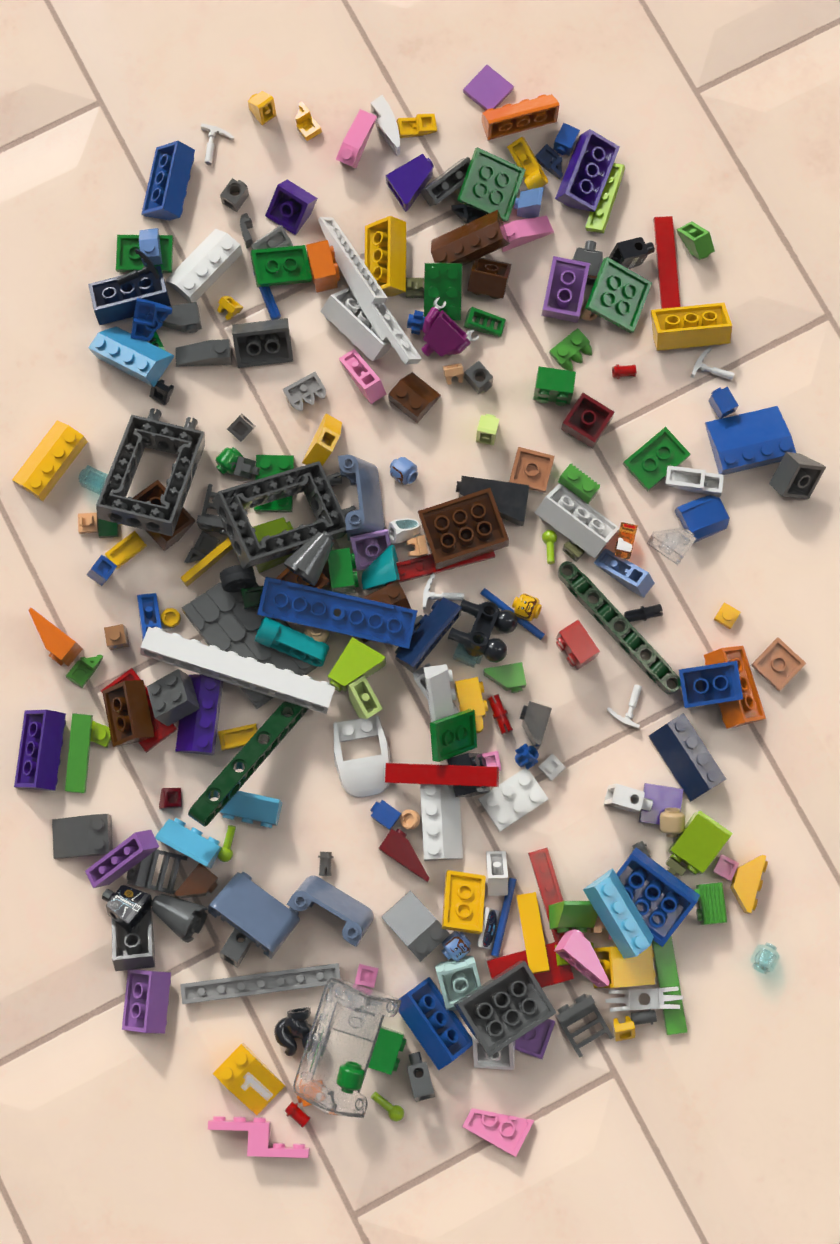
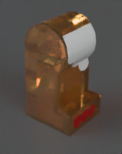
[614,522,638,560]

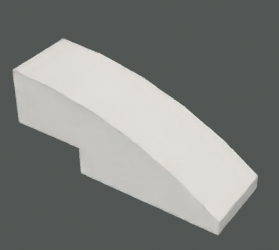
[370,95,400,156]
[665,466,724,497]

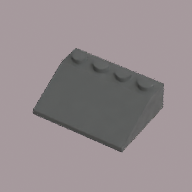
[454,961,556,1057]

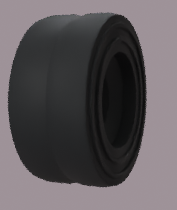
[220,565,256,592]

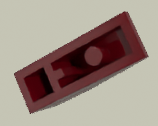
[379,828,430,882]

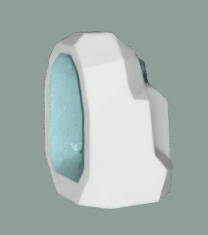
[388,518,421,544]

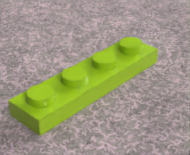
[585,163,625,234]

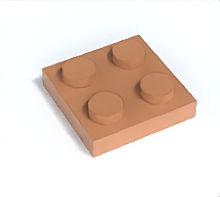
[509,447,555,493]
[751,637,806,691]

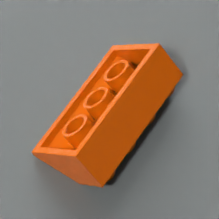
[481,94,560,140]
[704,646,766,729]

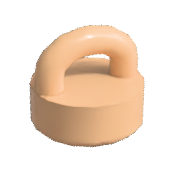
[580,301,598,321]
[400,809,420,830]

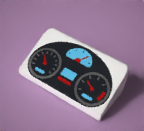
[477,907,500,949]

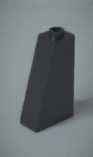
[456,476,529,526]

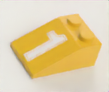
[212,1043,285,1115]

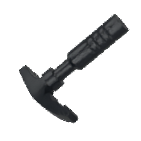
[117,249,160,285]

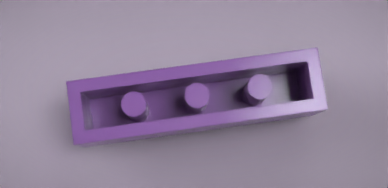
[85,830,159,888]

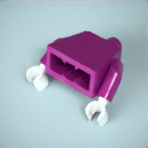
[421,297,479,357]

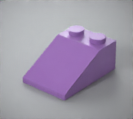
[541,256,590,323]

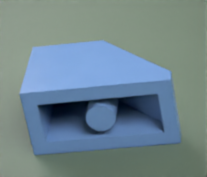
[514,187,544,218]
[139,228,162,266]

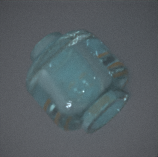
[750,943,780,974]

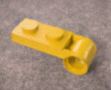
[507,137,548,190]

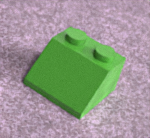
[549,901,598,933]

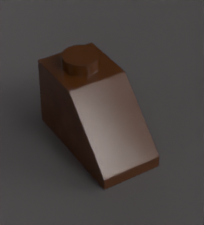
[174,863,219,899]

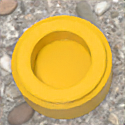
[161,608,181,628]

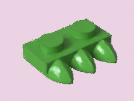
[549,328,592,371]

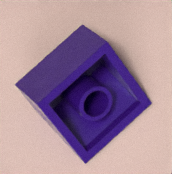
[265,179,318,235]

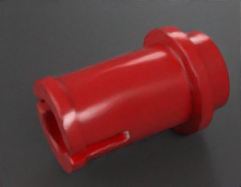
[612,364,637,379]
[285,1102,311,1128]

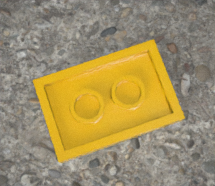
[442,870,486,934]

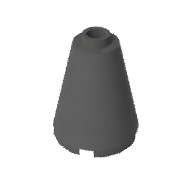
[284,531,334,586]
[151,894,208,943]

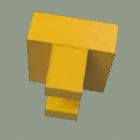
[217,296,243,320]
[613,1016,635,1042]

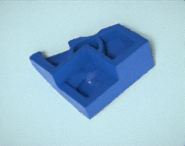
[131,298,172,341]

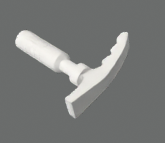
[201,123,234,165]
[691,347,734,380]
[423,573,464,609]
[607,685,642,729]

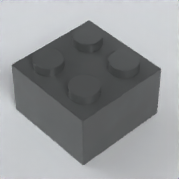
[147,669,200,726]

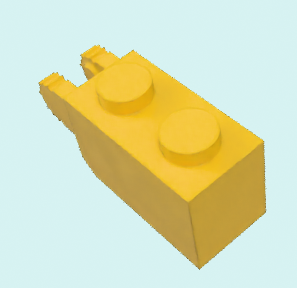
[455,677,488,734]

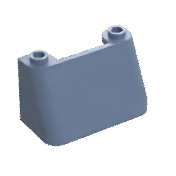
[338,455,384,541]
[208,872,300,959]
[287,876,374,947]

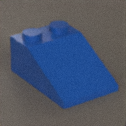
[679,661,743,708]

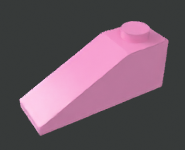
[336,109,377,168]
[501,216,554,252]
[339,349,387,404]
[554,929,610,988]

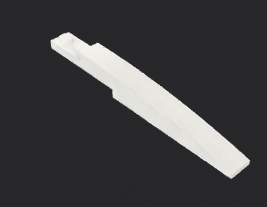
[318,217,422,364]

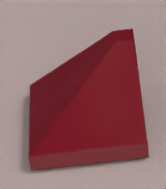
[159,788,182,809]

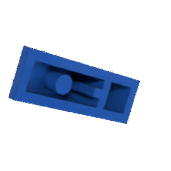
[137,593,162,642]

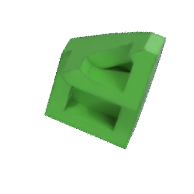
[66,654,103,688]

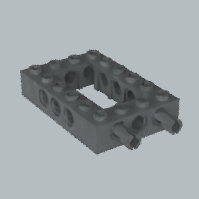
[96,408,205,536]
[212,461,356,569]

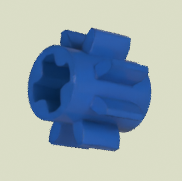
[407,310,425,335]
[515,743,539,769]

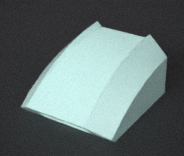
[435,956,481,1011]

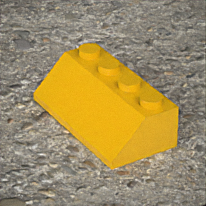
[365,216,406,297]
[651,303,732,351]
[12,420,88,501]

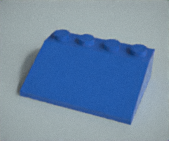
[705,406,796,475]
[616,847,700,947]

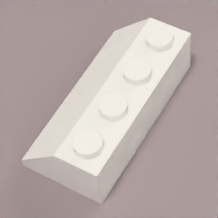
[165,229,242,303]
[320,287,392,361]
[535,483,620,558]
[423,664,458,722]
[420,784,463,861]

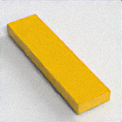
[181,537,233,587]
[516,892,550,974]

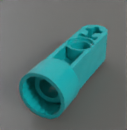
[254,617,329,667]

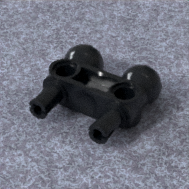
[447,599,518,663]

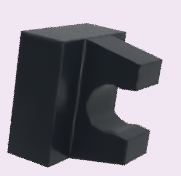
[149,379,174,405]

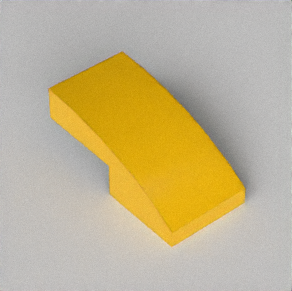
[396,114,437,138]

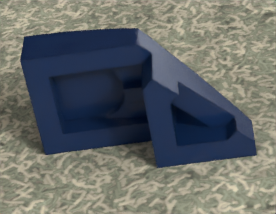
[535,144,563,179]

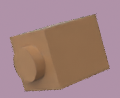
[104,624,130,650]

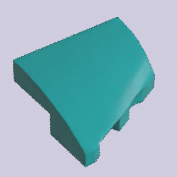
[362,545,400,590]

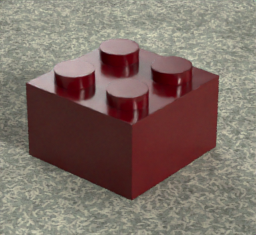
[561,393,615,449]

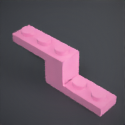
[208,1116,310,1158]

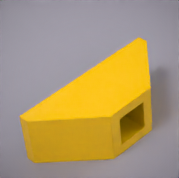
[302,413,342,466]
[730,855,768,914]

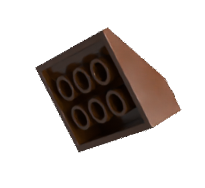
[418,488,509,570]

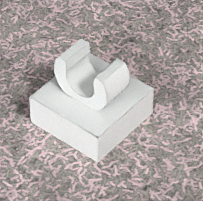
[538,753,566,781]

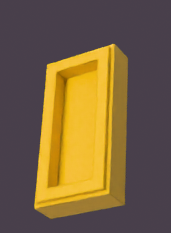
[105,531,147,569]
[218,723,258,751]

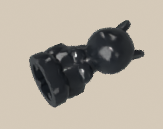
[274,1007,327,1061]

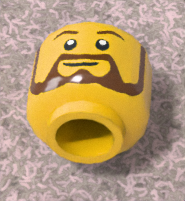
[512,593,542,621]

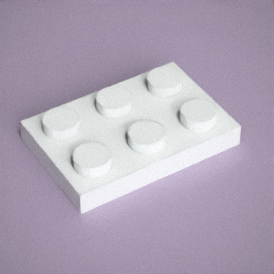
[478,767,548,832]

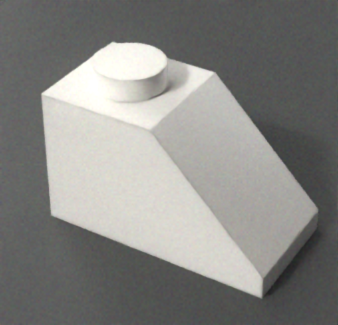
[486,851,508,896]

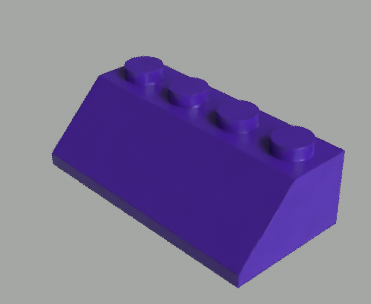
[555,129,620,212]
[175,674,223,755]
[14,709,66,791]

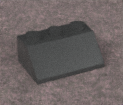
[232,318,293,368]

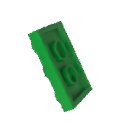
[116,235,174,273]
[250,245,312,287]
[424,263,462,320]
[623,427,691,491]
[254,455,294,512]
[430,709,477,762]

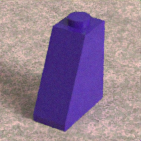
[386,154,434,212]

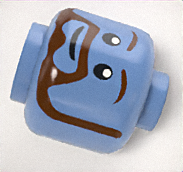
[390,457,418,485]
[442,931,471,961]

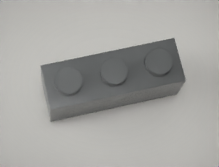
[420,157,471,206]

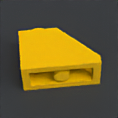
[248,91,276,125]

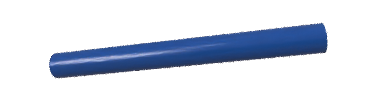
[480,588,545,640]
[491,878,517,957]

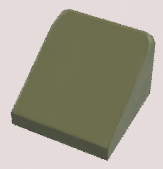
[563,540,585,562]

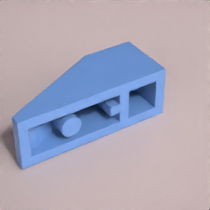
[594,548,655,598]

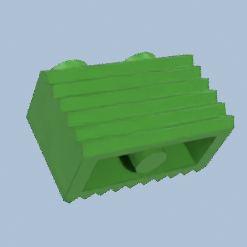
[558,463,600,504]
[694,882,727,925]

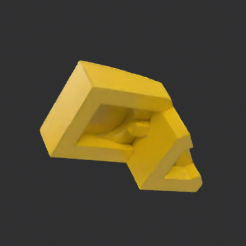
[295,102,322,141]

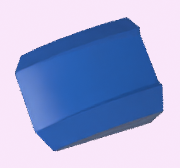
[675,495,730,544]

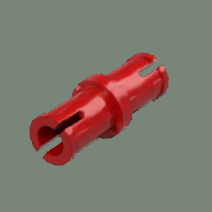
[487,694,513,735]

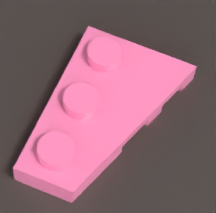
[462,1108,534,1157]

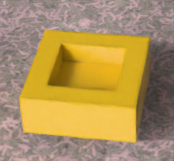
[714,602,741,629]

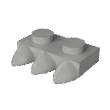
[250,225,293,250]
[283,372,326,411]

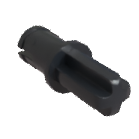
[624,604,663,622]

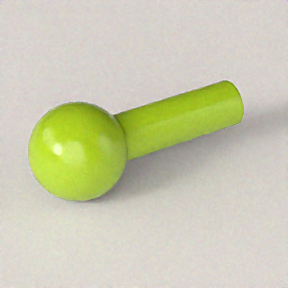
[542,530,557,565]
[217,825,236,862]
[371,1092,404,1122]

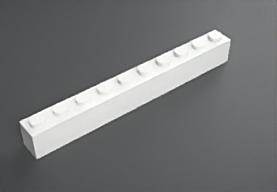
[140,627,335,714]

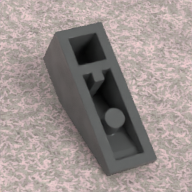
[162,302,202,333]
[176,339,232,367]

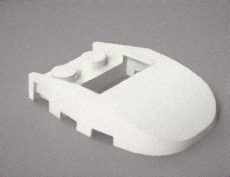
[333,715,391,798]

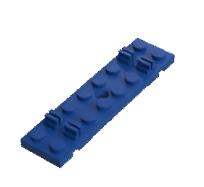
[257,577,418,649]

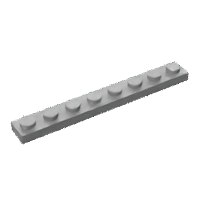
[180,963,341,1004]

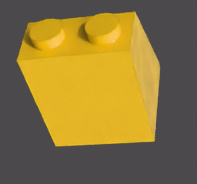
[593,944,656,988]

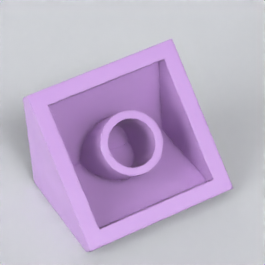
[350,529,391,571]

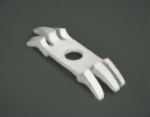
[605,987,684,1012]

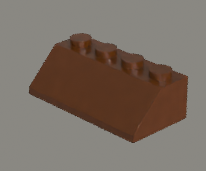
[431,210,510,266]

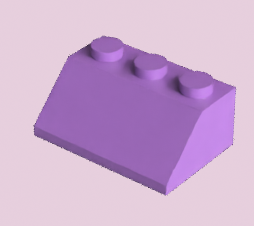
[122,969,171,1034]

